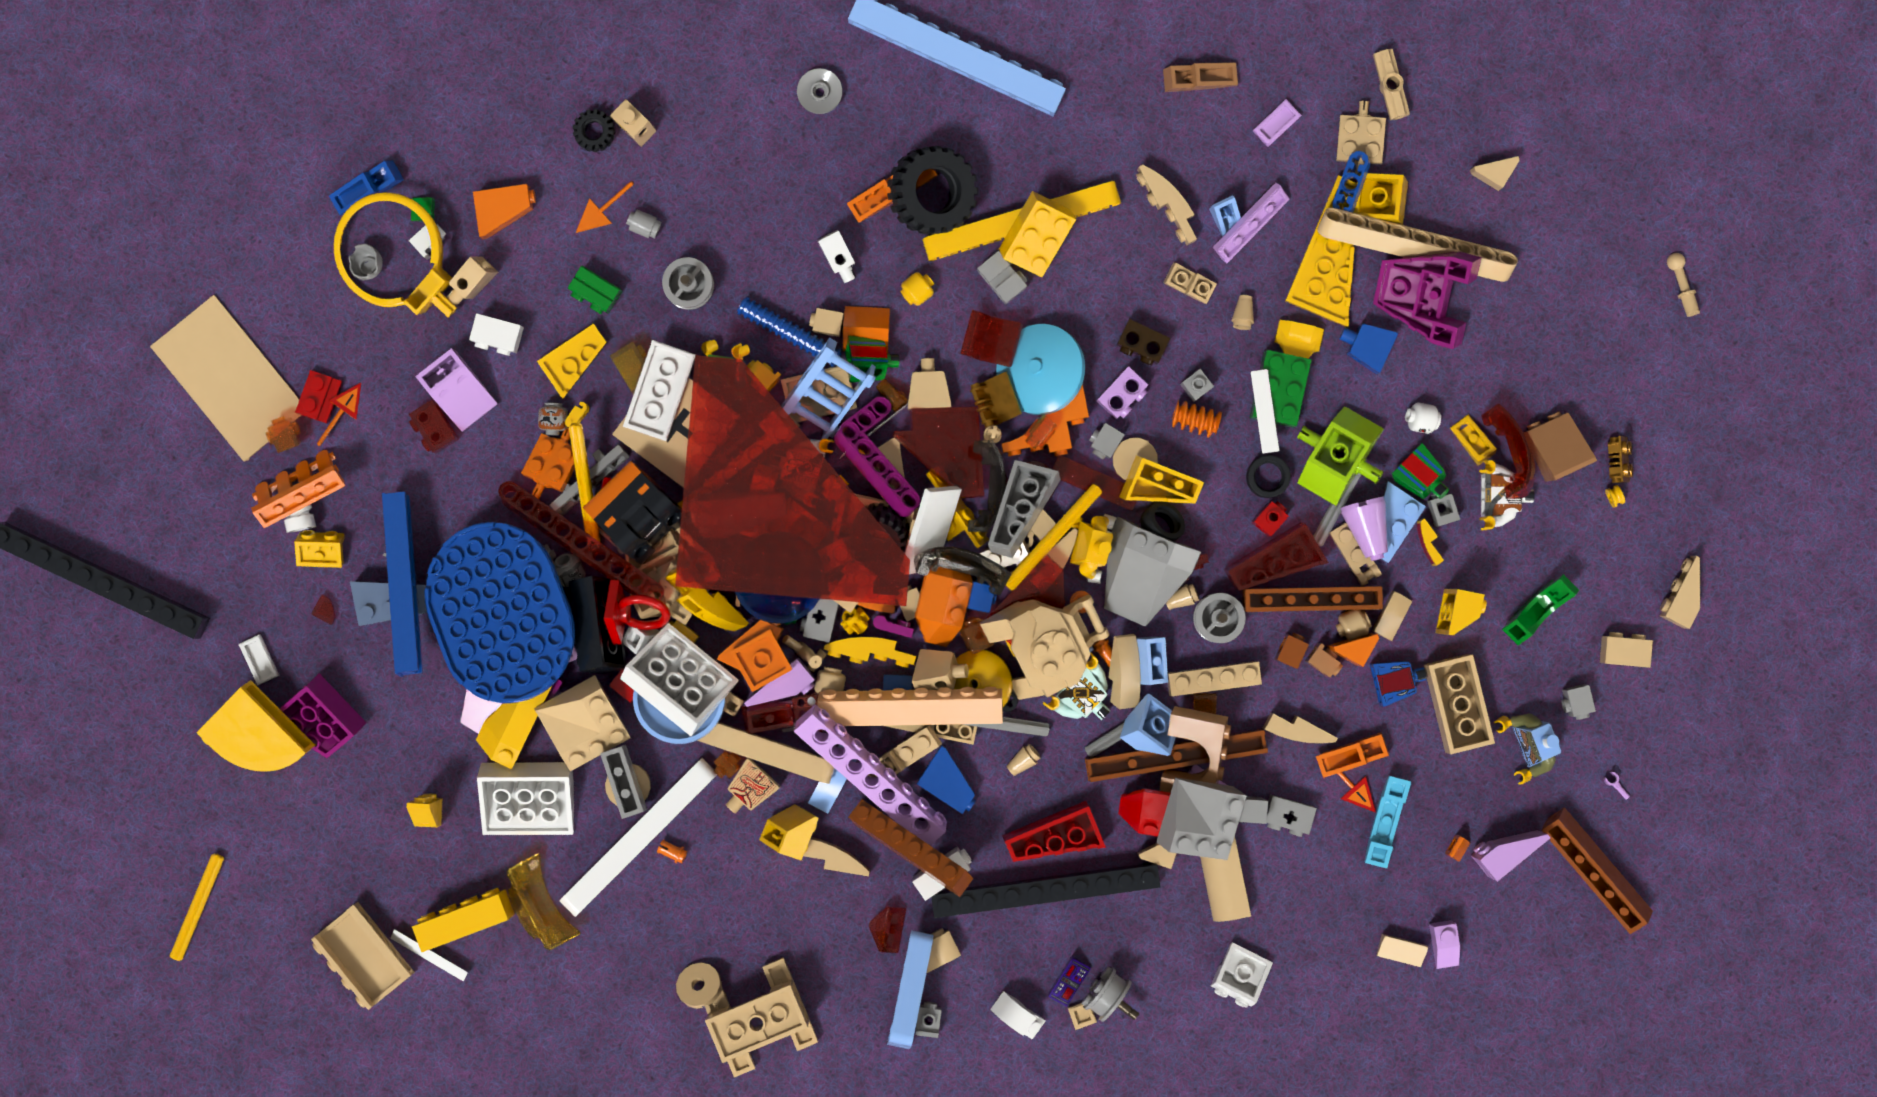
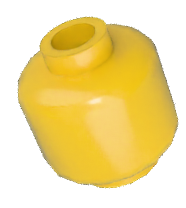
[900,272,934,306]

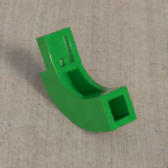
[1502,574,1579,645]

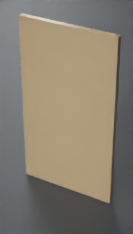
[150,295,302,462]

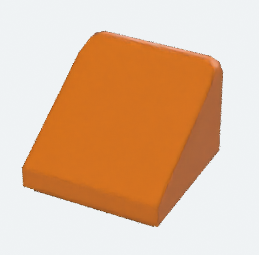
[1445,835,1470,862]

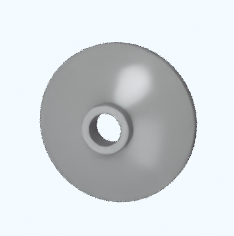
[797,68,842,114]

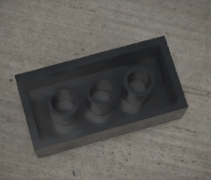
[568,576,626,674]

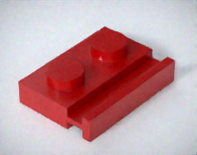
[295,370,343,424]

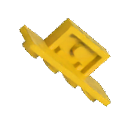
[926,466,989,548]

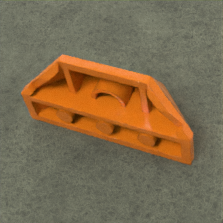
[915,554,973,647]

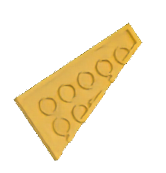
[1285,175,1357,327]

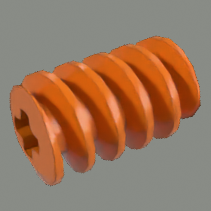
[1172,399,1222,438]

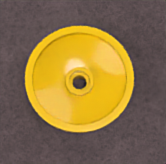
[954,649,1013,707]

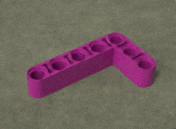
[834,397,921,517]

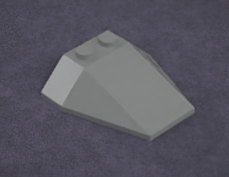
[1104,516,1201,626]

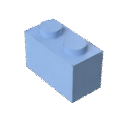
[1136,636,1168,685]

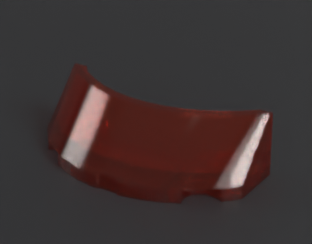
[1481,404,1536,499]

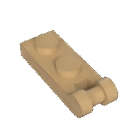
[1329,522,1382,587]

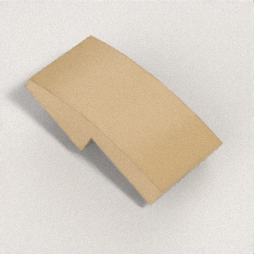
[1163,263,1217,304]

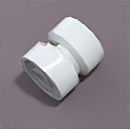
[284,504,316,533]

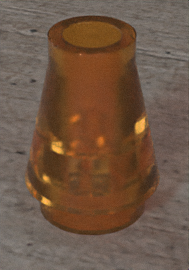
[876,379,909,413]

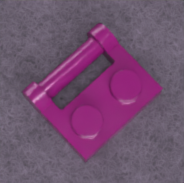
[873,615,914,638]

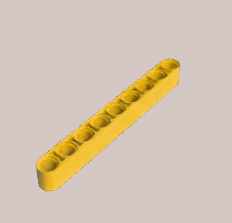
[922,181,1121,261]

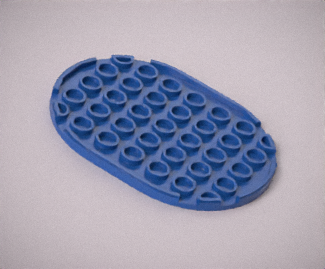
[424,522,575,703]

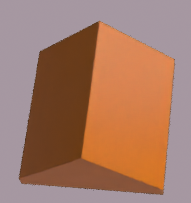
[843,306,890,354]
[1327,633,1379,667]

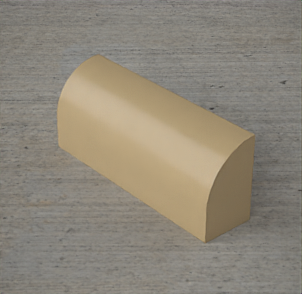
[1200,836,1251,922]

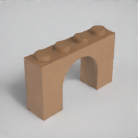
[1160,706,1231,793]

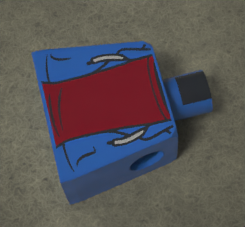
[1370,661,1427,707]

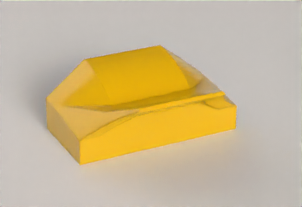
[1274,320,1324,359]

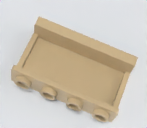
[311,902,415,1010]

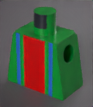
[845,336,899,383]
[1392,443,1449,499]

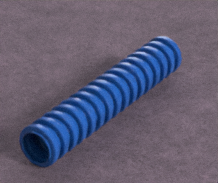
[737,297,843,367]

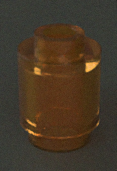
[1024,414,1057,449]

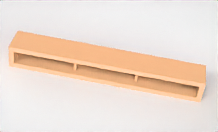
[817,687,1003,726]

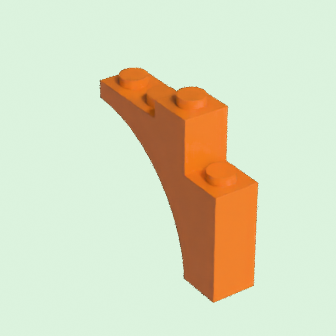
[1001,384,1089,457]

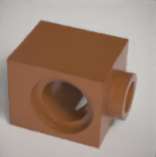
[1274,632,1309,669]

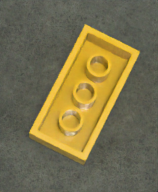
[412,887,515,953]

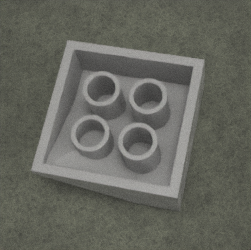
[1156,777,1247,860]

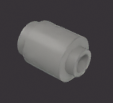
[626,209,662,239]

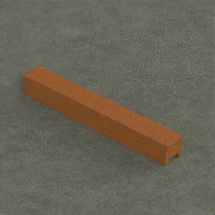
[1085,729,1268,782]

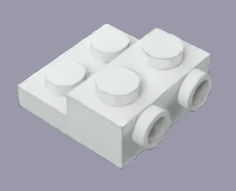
[1211,942,1273,1008]

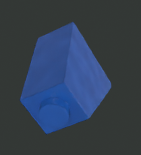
[917,745,976,814]

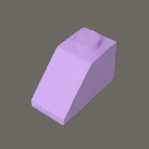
[1429,920,1460,969]

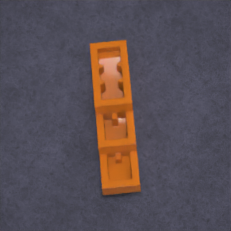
[847,169,938,223]

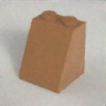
[1523,411,1597,482]

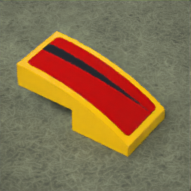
[1417,518,1444,566]

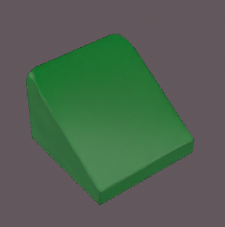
[411,197,435,222]

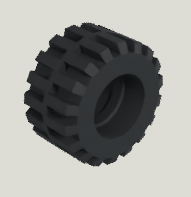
[849,503,909,566]

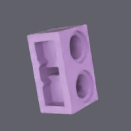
[1097,366,1148,419]

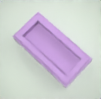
[1253,99,1302,147]

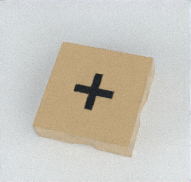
[612,378,742,490]

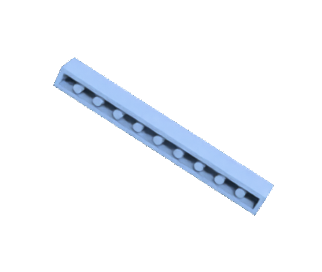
[848,0,1066,117]

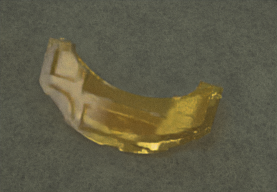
[507,853,581,951]

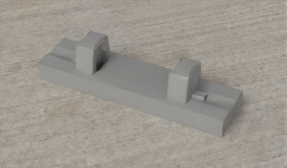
[550,445,630,516]

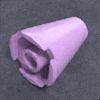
[1341,496,1388,561]

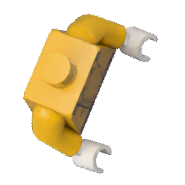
[1070,514,1117,584]

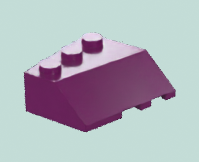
[279,673,367,758]

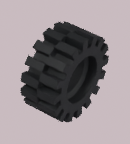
[573,109,615,152]

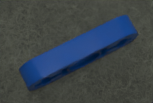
[1333,151,1370,213]

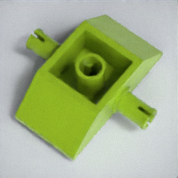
[1297,406,1384,506]

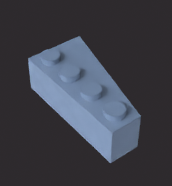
[350,581,427,626]

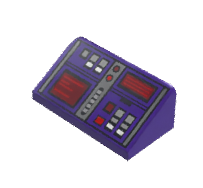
[1048,956,1091,1007]

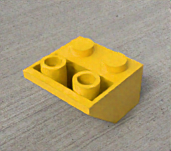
[759,804,819,860]

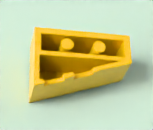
[1119,455,1204,503]

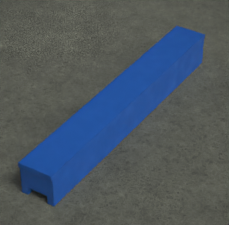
[382,492,423,677]

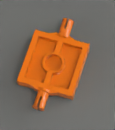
[521,427,575,499]

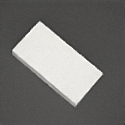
[239,634,280,685]

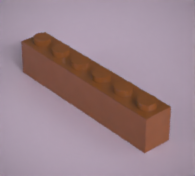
[1242,586,1383,612]
[848,799,973,897]
[1541,807,1653,934]

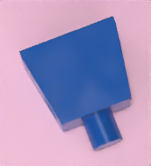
[1339,324,1398,374]

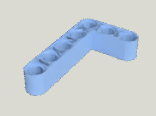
[887,930,934,1049]

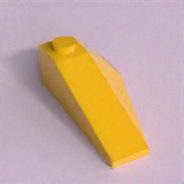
[476,686,552,769]

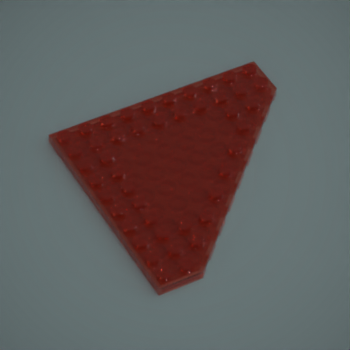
[675,355,910,606]

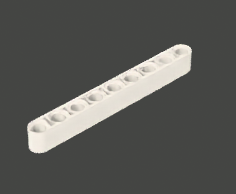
[560,758,718,917]

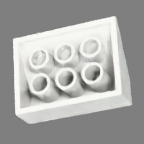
[620,623,739,736]
[477,762,574,835]

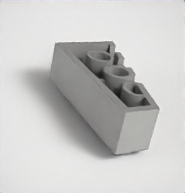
[988,460,1061,558]

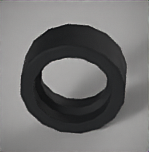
[1246,455,1291,498]
[1140,501,1185,542]

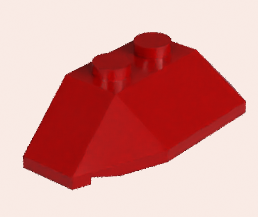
[1118,789,1171,837]

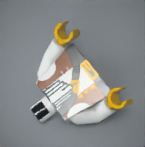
[1479,460,1534,531]

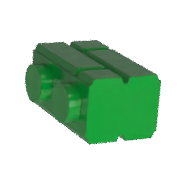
[568,266,622,314]

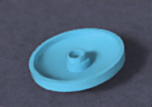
[996,324,1085,415]

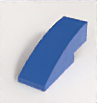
[329,160,404,215]

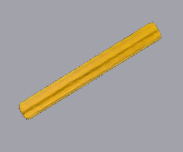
[170,853,224,961]

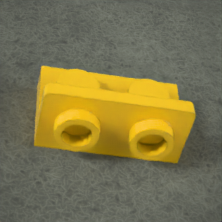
[294,530,345,568]

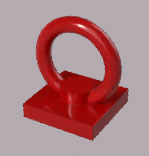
[604,580,671,644]

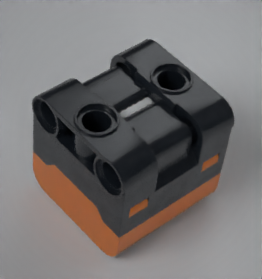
[583,460,690,565]

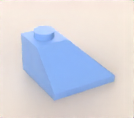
[1120,694,1176,756]

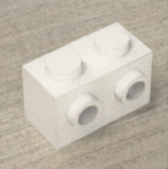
[469,314,524,356]

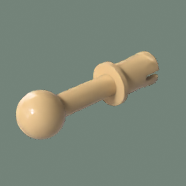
[1667,253,1700,317]

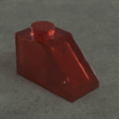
[741,702,794,734]

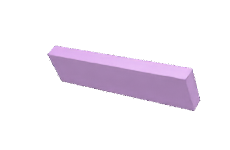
[1213,183,1290,263]

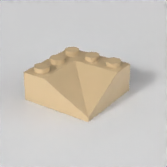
[534,675,631,771]

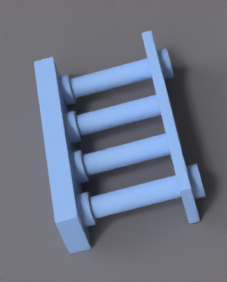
[778,337,876,440]

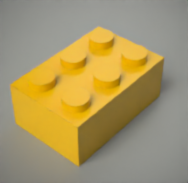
[999,191,1076,277]

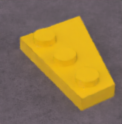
[537,323,606,399]

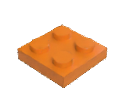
[730,629,793,692]

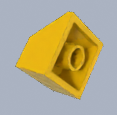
[1354,173,1408,225]

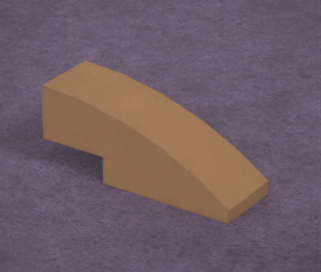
[1163,63,1238,92]

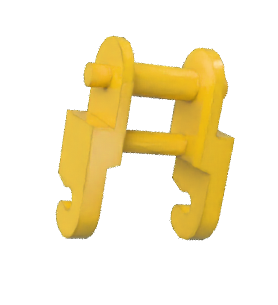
[565,402,589,427]

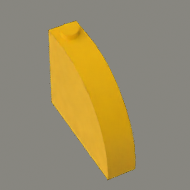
[197,680,315,771]

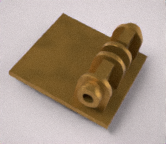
[970,371,1022,428]
[1608,436,1633,483]

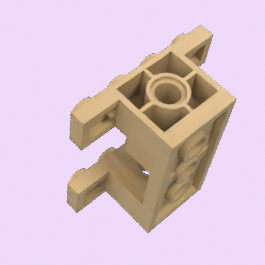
[705,957,819,1077]

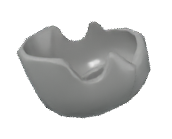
[349,243,383,281]

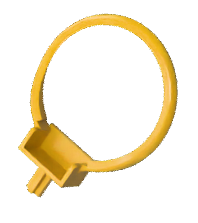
[334,192,457,318]

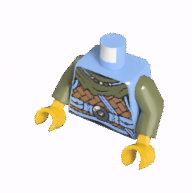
[1494,713,1561,785]

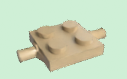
[1336,101,1386,179]

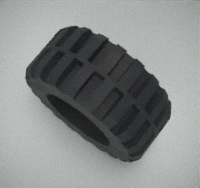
[887,146,979,235]

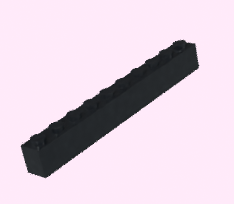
[0,522,210,639]
[931,863,1161,918]

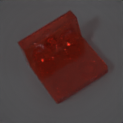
[960,310,1023,367]

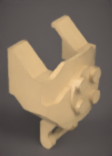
[979,595,1110,700]

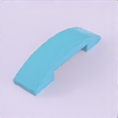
[1365,775,1411,868]

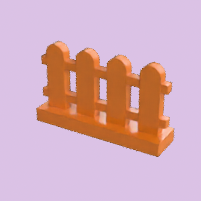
[251,450,345,528]

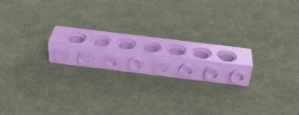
[794,704,947,845]

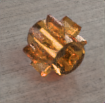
[714,751,741,779]

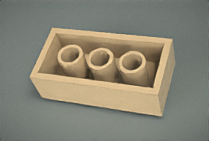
[1424,654,1495,754]

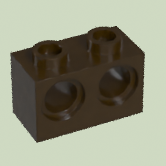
[1117,319,1170,366]

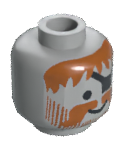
[538,403,568,436]

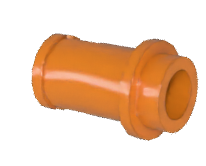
[1093,639,1112,667]
[657,839,688,864]

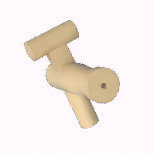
[782,635,827,672]

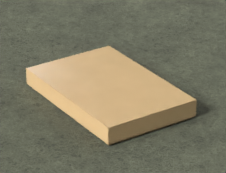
[781,366,857,423]

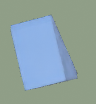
[1209,195,1241,237]

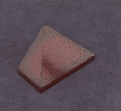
[869,906,906,953]

